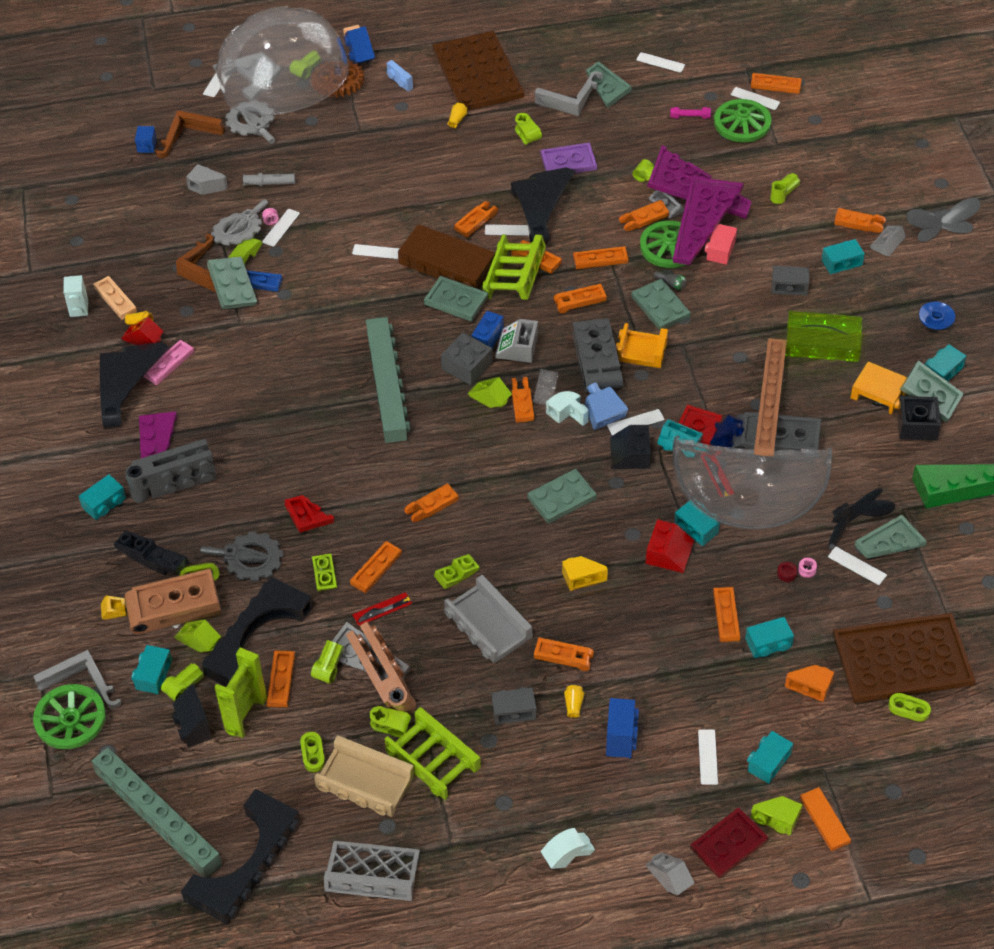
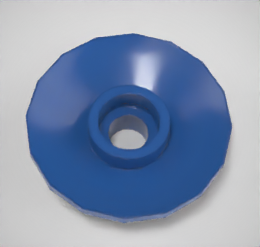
[919,301,955,330]

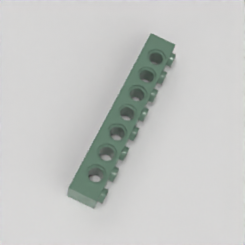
[91,747,222,878]

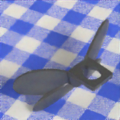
[907,198,981,242]

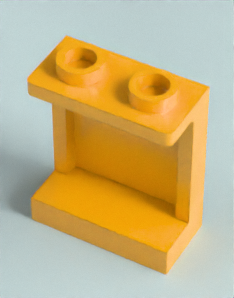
[616,323,668,368]
[850,362,907,414]

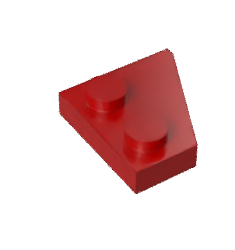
[284,495,334,533]

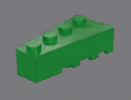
[912,464,994,509]

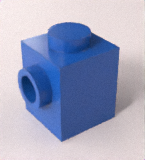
[135,126,157,153]

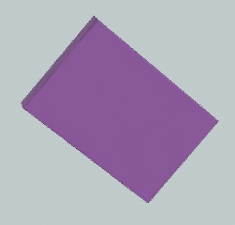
[540,143,597,173]

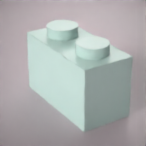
[63,275,88,317]

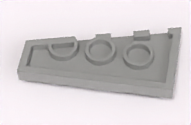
[332,622,411,679]

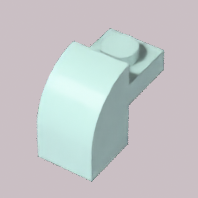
[546,391,589,426]
[541,828,595,869]

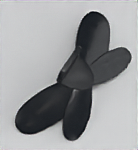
[828,488,895,550]

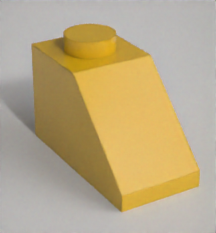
[562,556,608,591]

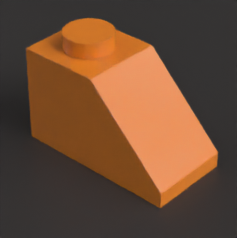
[785,665,834,702]

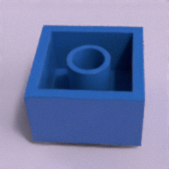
[606,698,639,758]

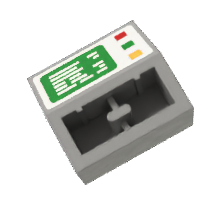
[496,319,538,363]

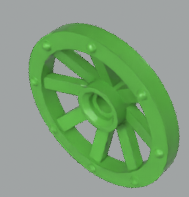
[714,99,771,142]
[640,221,697,268]
[33,684,106,749]

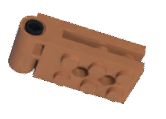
[124,568,222,634]
[346,622,416,714]

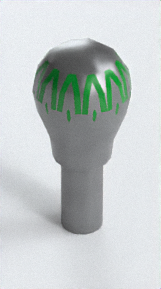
[654,271,687,290]

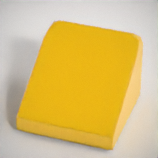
[101,595,126,619]

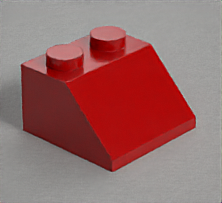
[646,519,694,573]

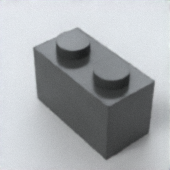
[771,265,809,296]
[491,687,536,725]

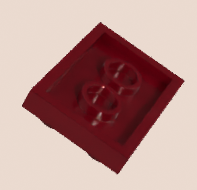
[690,807,768,879]

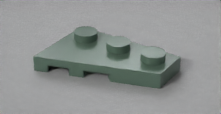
[586,61,632,108]
[855,515,927,559]

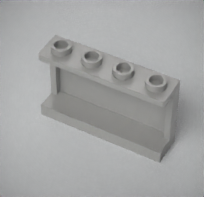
[444,575,532,664]

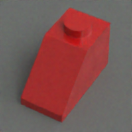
[121,317,164,345]

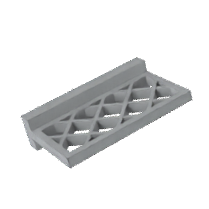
[324,840,420,901]

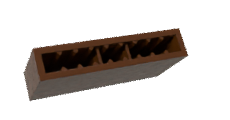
[398,224,496,289]

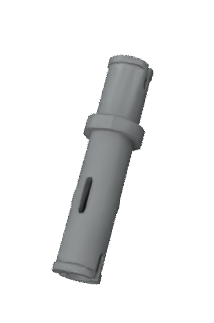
[243,173,295,187]

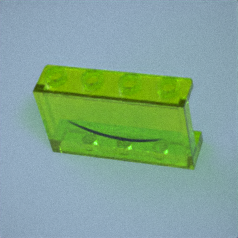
[785,311,862,362]

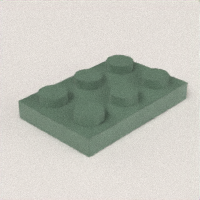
[207,257,257,309]
[424,276,488,322]
[631,278,691,331]
[900,361,964,422]
[527,469,597,524]

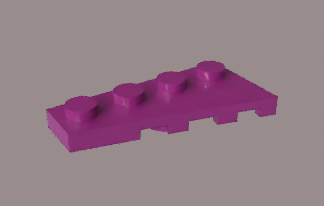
[139,411,177,458]

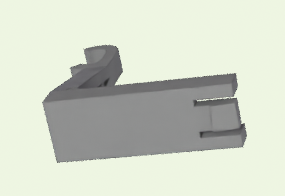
[535,71,603,116]
[34,650,122,709]

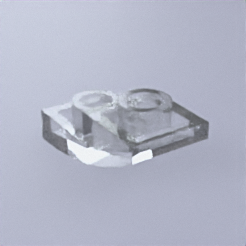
[533,369,559,405]

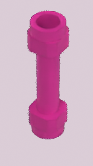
[670,107,711,119]

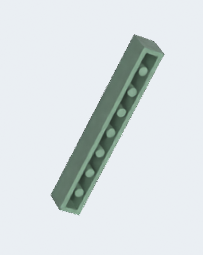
[366,317,410,443]

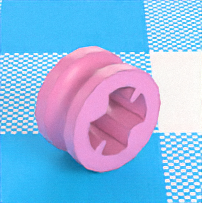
[262,208,279,225]
[798,558,817,578]

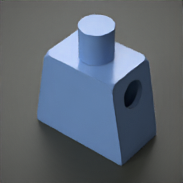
[585,383,628,430]

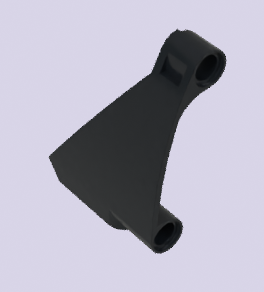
[511,167,575,245]
[99,342,170,429]

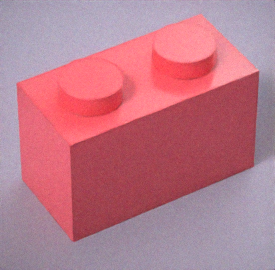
[705,224,737,265]

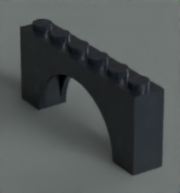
[202,577,313,687]
[181,789,301,925]

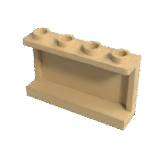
[314,735,414,817]

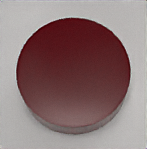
[777,562,797,582]

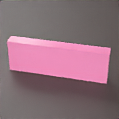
[144,340,194,385]

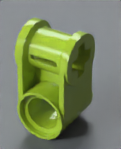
[515,113,542,145]
[370,706,411,738]

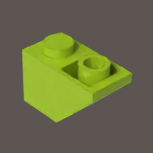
[751,796,802,836]

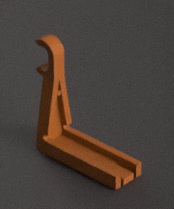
[155,110,225,158]
[176,233,216,292]

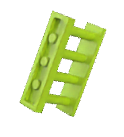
[483,234,546,300]
[215,648,267,738]
[384,707,481,800]

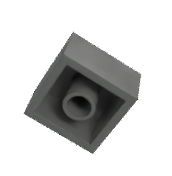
[441,333,493,385]

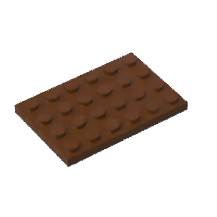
[432,30,524,111]
[833,613,976,703]

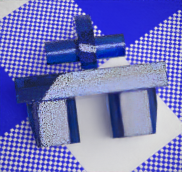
[710,414,744,451]

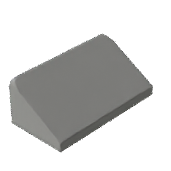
[648,190,684,219]
[870,226,906,256]

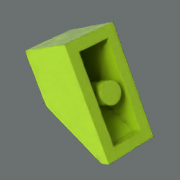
[467,377,512,408]
[174,619,221,652]

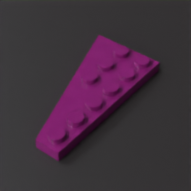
[647,145,751,219]
[673,177,744,265]

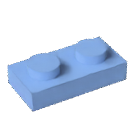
[387,60,413,92]

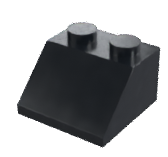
[898,396,941,441]
[610,425,650,469]
[171,684,212,748]

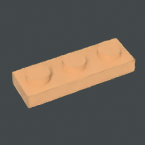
[94,276,137,320]

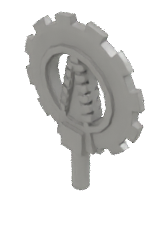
[225,100,275,144]
[211,199,268,246]

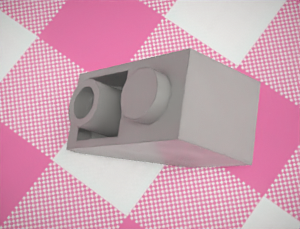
[186,164,228,195]
[646,853,694,895]

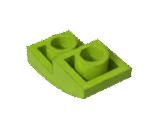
[228,238,263,264]
[312,553,337,591]
[434,554,480,589]

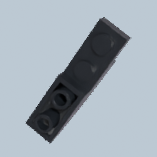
[113,530,189,575]

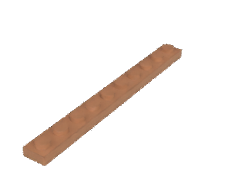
[754,338,787,456]

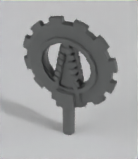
[201,532,283,582]

